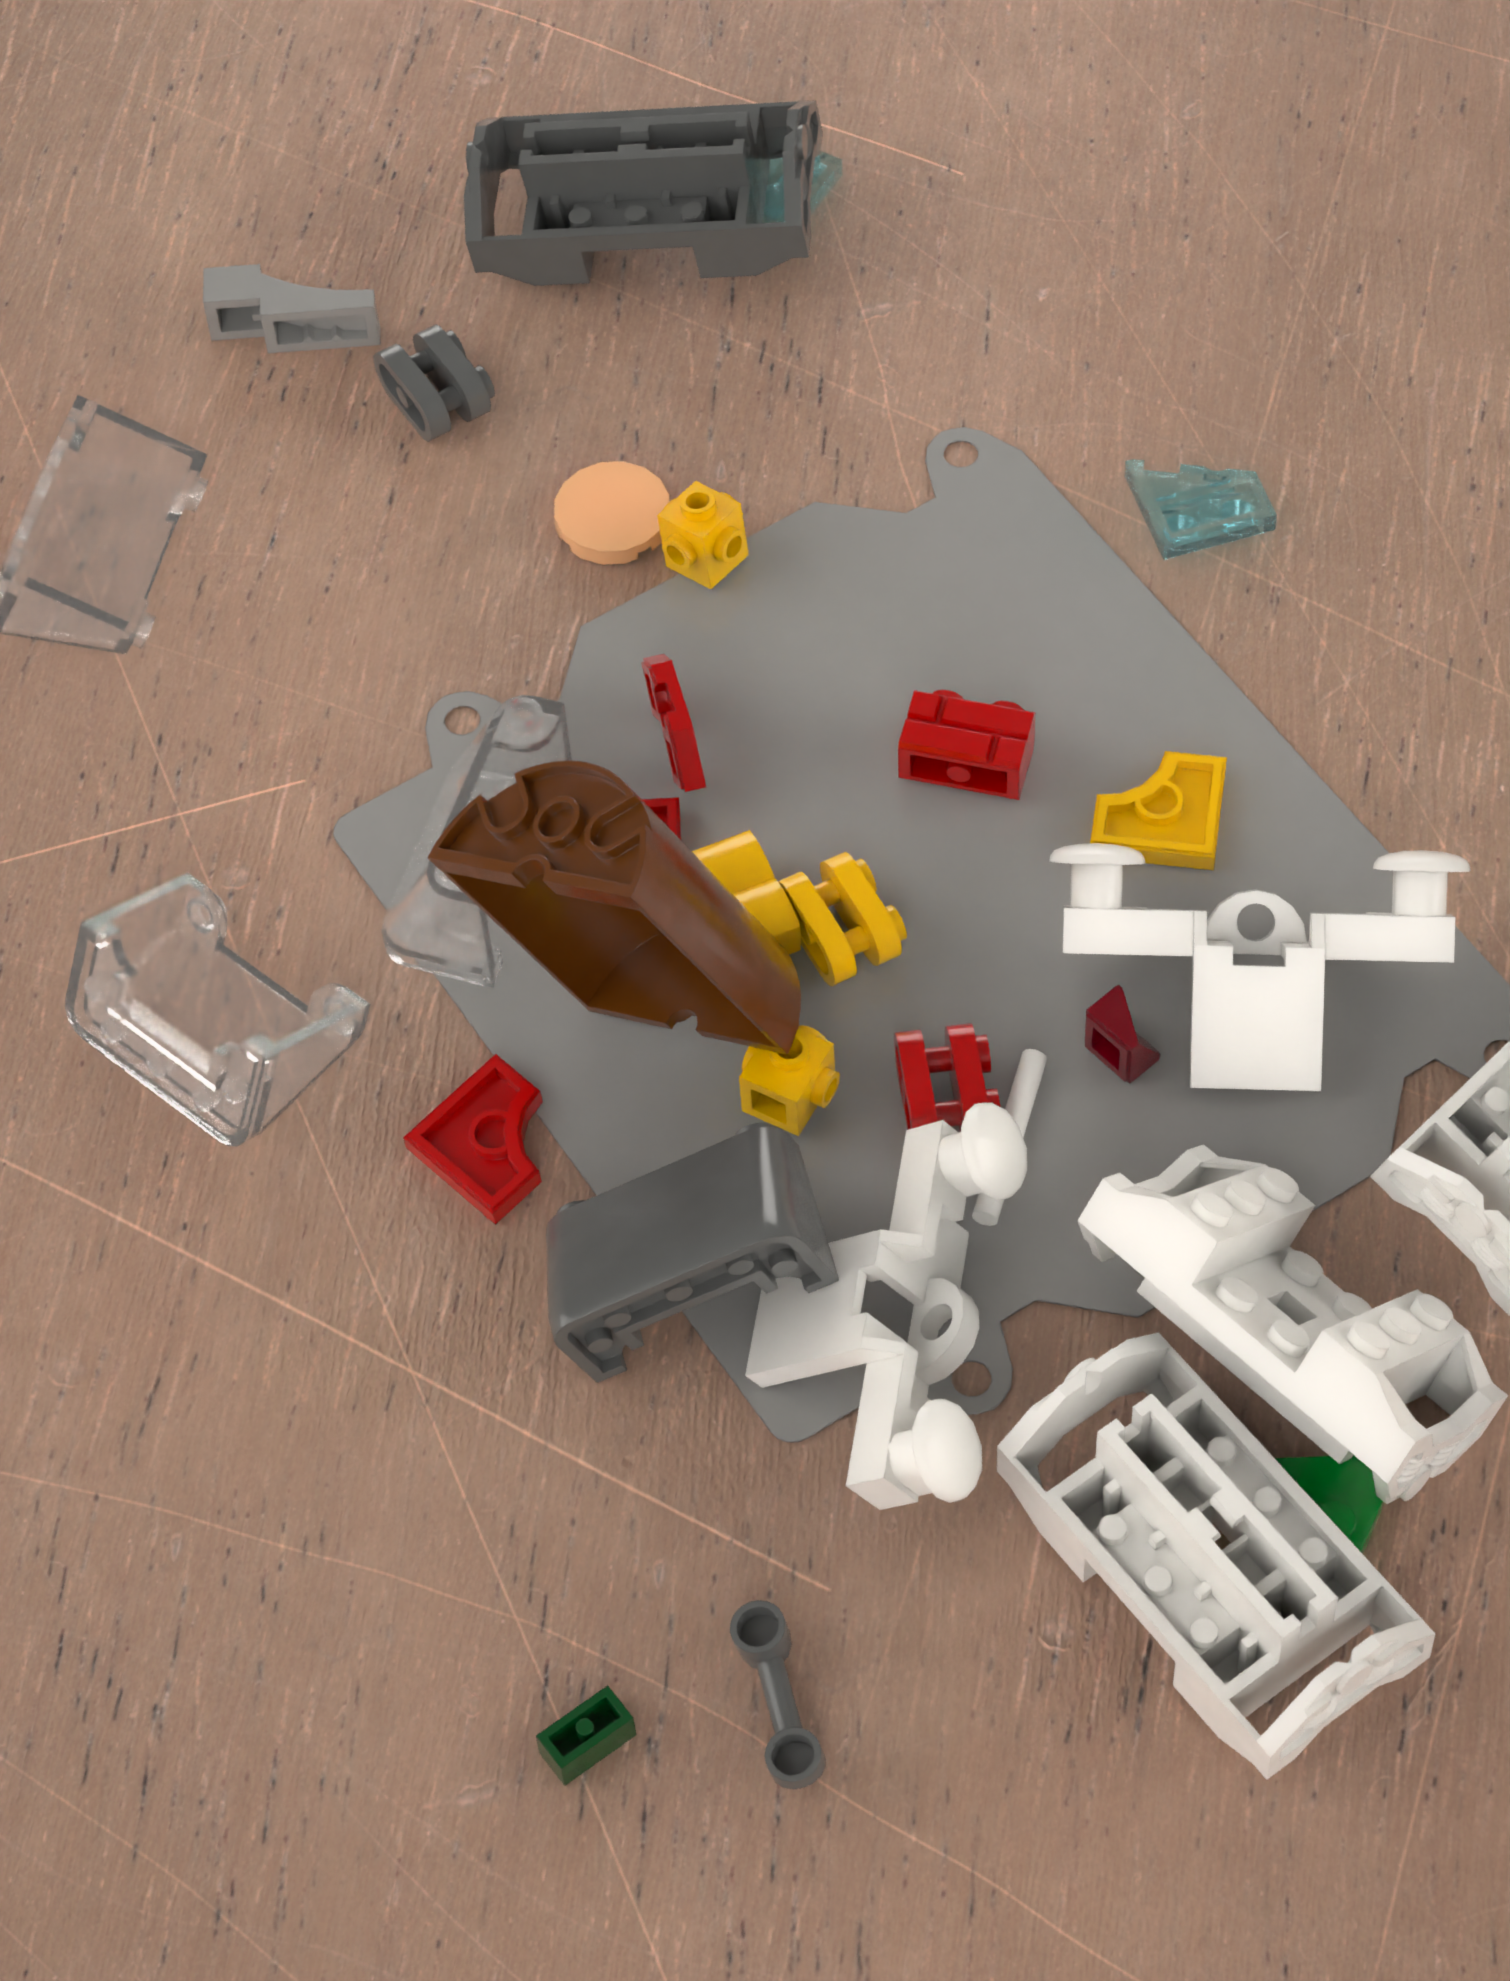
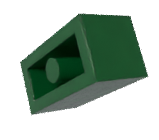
[536,1685,636,1786]

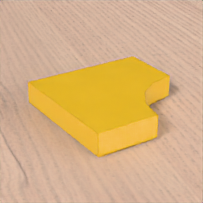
[1090,751,1227,870]

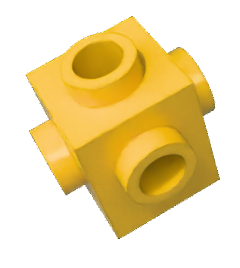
[657,481,749,590]
[739,1025,840,1136]

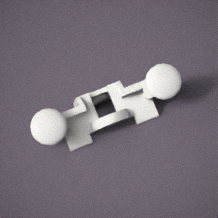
[1049,843,1471,1091]
[745,1102,1027,1510]

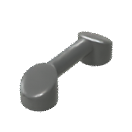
[730,1600,826,1790]

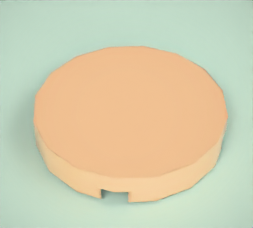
[554,461,670,565]

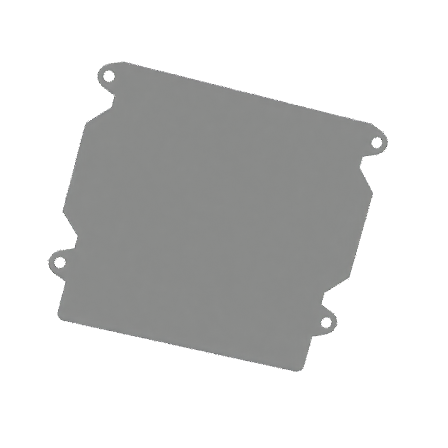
[333,427,1510,1442]

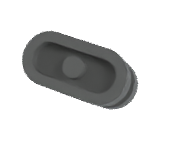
[373,324,495,442]

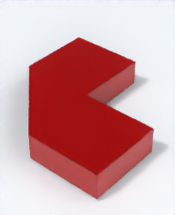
[641,653,706,792]

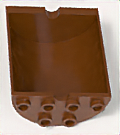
[427,760,801,1055]

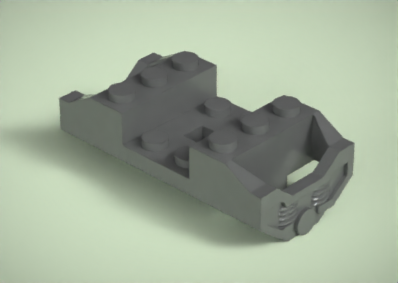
[464,100,823,286]

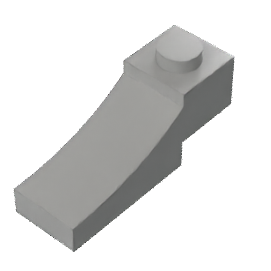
[203,264,381,353]

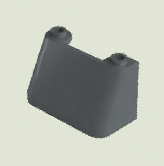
[546,1123,839,1383]

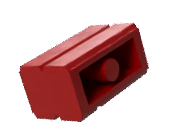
[898,689,1036,800]

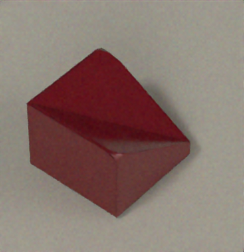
[1084,985,1161,1084]

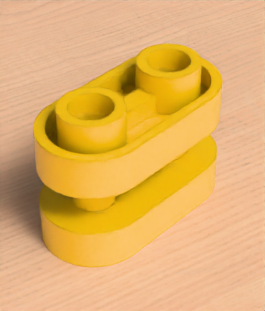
[778,852,907,986]

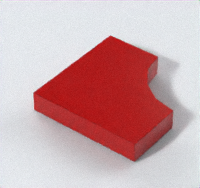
[403,1054,543,1225]

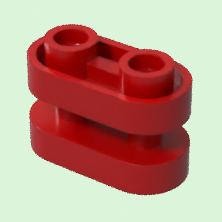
[894,1023,1001,1132]

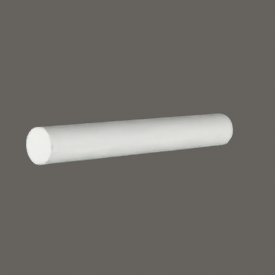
[972,1049,1047,1226]

